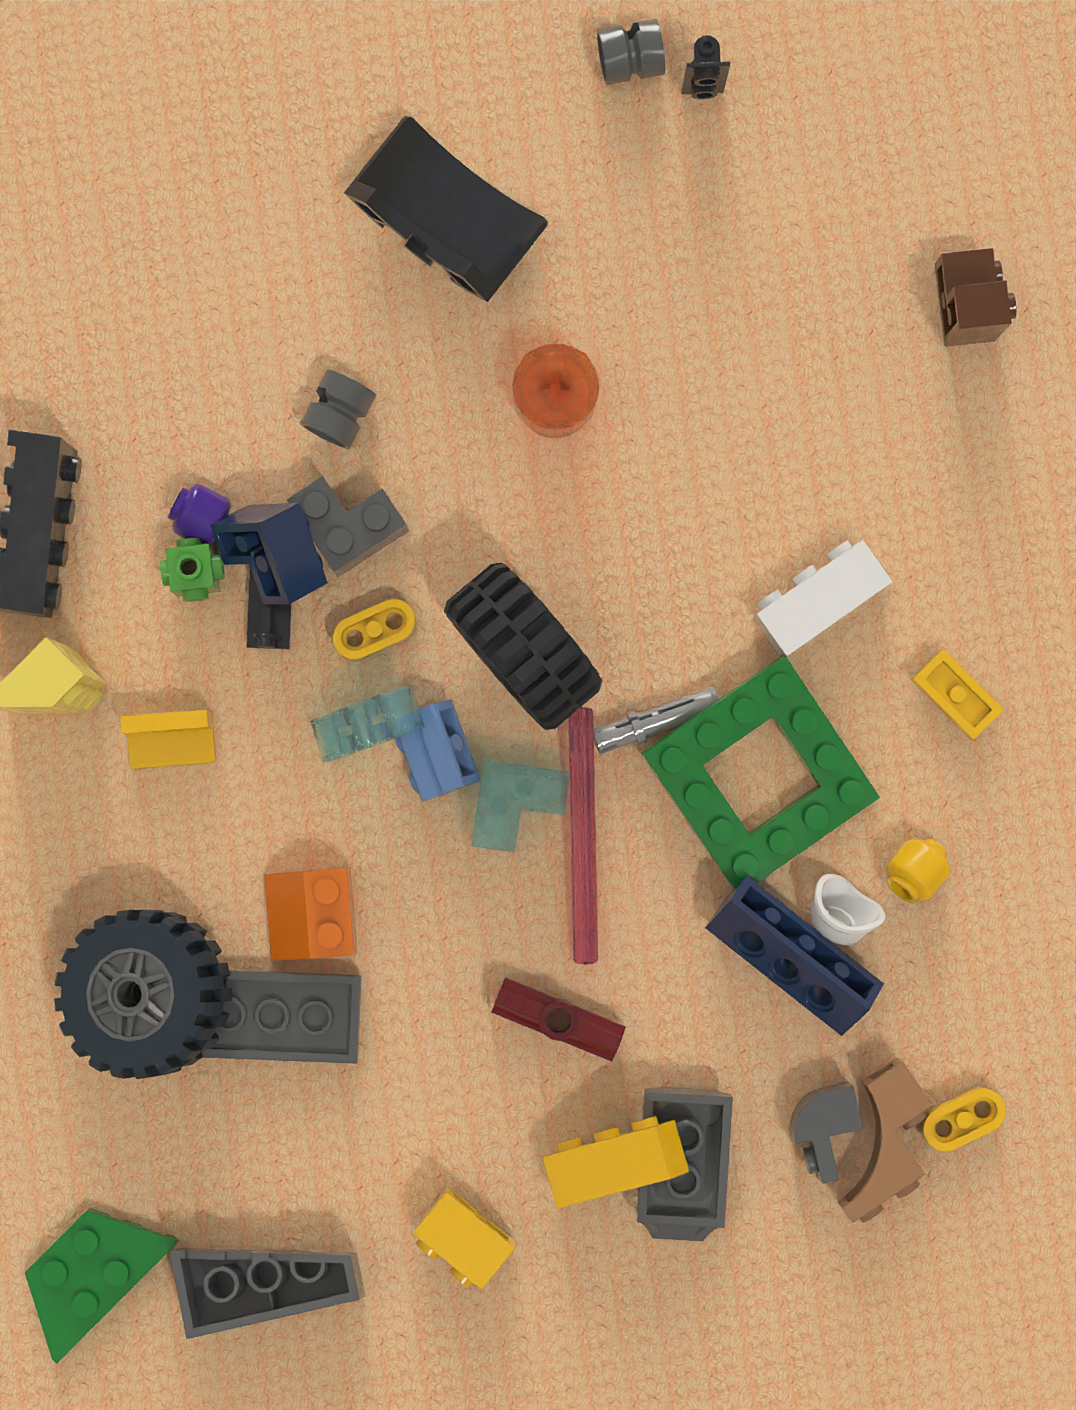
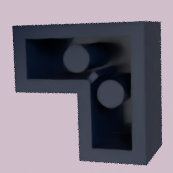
[210,503,328,604]

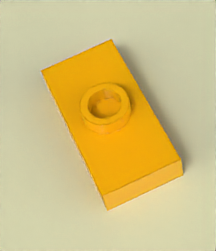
[911,649,1004,741]

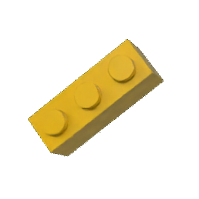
[542,1116,689,1209]

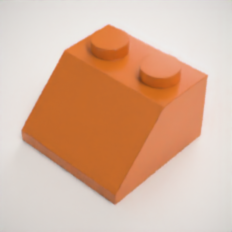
[264,867,358,960]

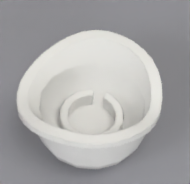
[810,874,885,945]

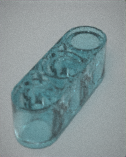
[310,685,425,763]

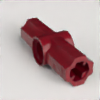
[491,977,626,1062]

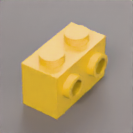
[413,1186,515,1290]

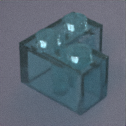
[472,760,570,852]

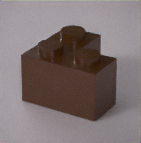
[935,248,1017,347]

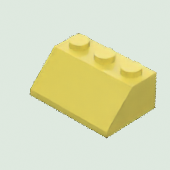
[0,637,108,714]

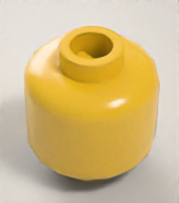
[886,839,951,903]

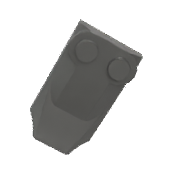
[637,1087,733,1241]

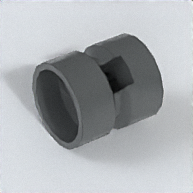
[597,19,666,85]
[300,370,376,449]

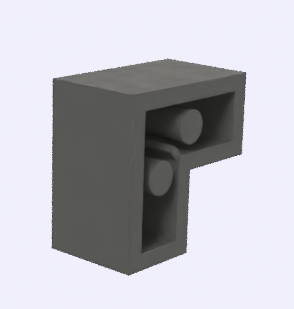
[287,476,409,577]

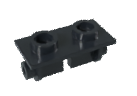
[681,35,730,99]
[247,569,292,649]

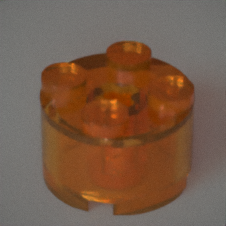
[513,344,599,438]

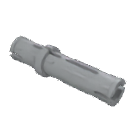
[591,686,718,755]

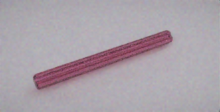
[568,707,598,965]

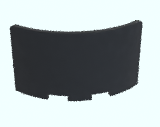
[344,116,548,302]

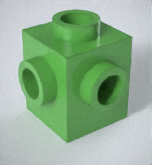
[160,538,225,602]

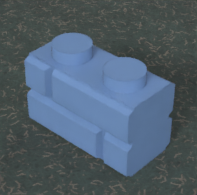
[393,699,481,802]

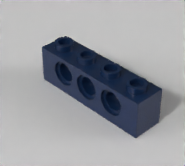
[705,876,884,1036]

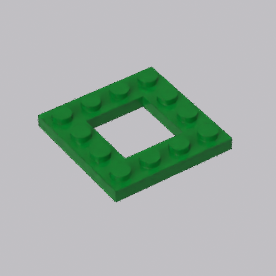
[641,655,880,889]

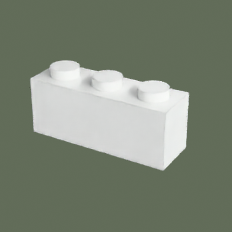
[753,540,893,657]

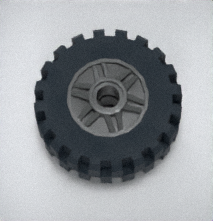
[54,910,232,1079]

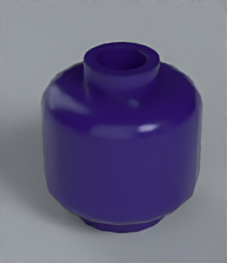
[167,484,231,545]

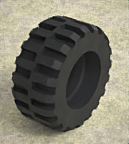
[444,562,603,730]

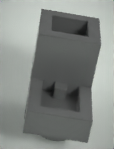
[789,1081,863,1184]

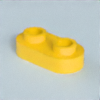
[333,599,416,661]
[921,1087,1006,1152]

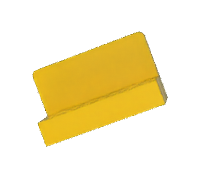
[120,710,216,769]

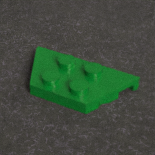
[25,1208,179,1364]

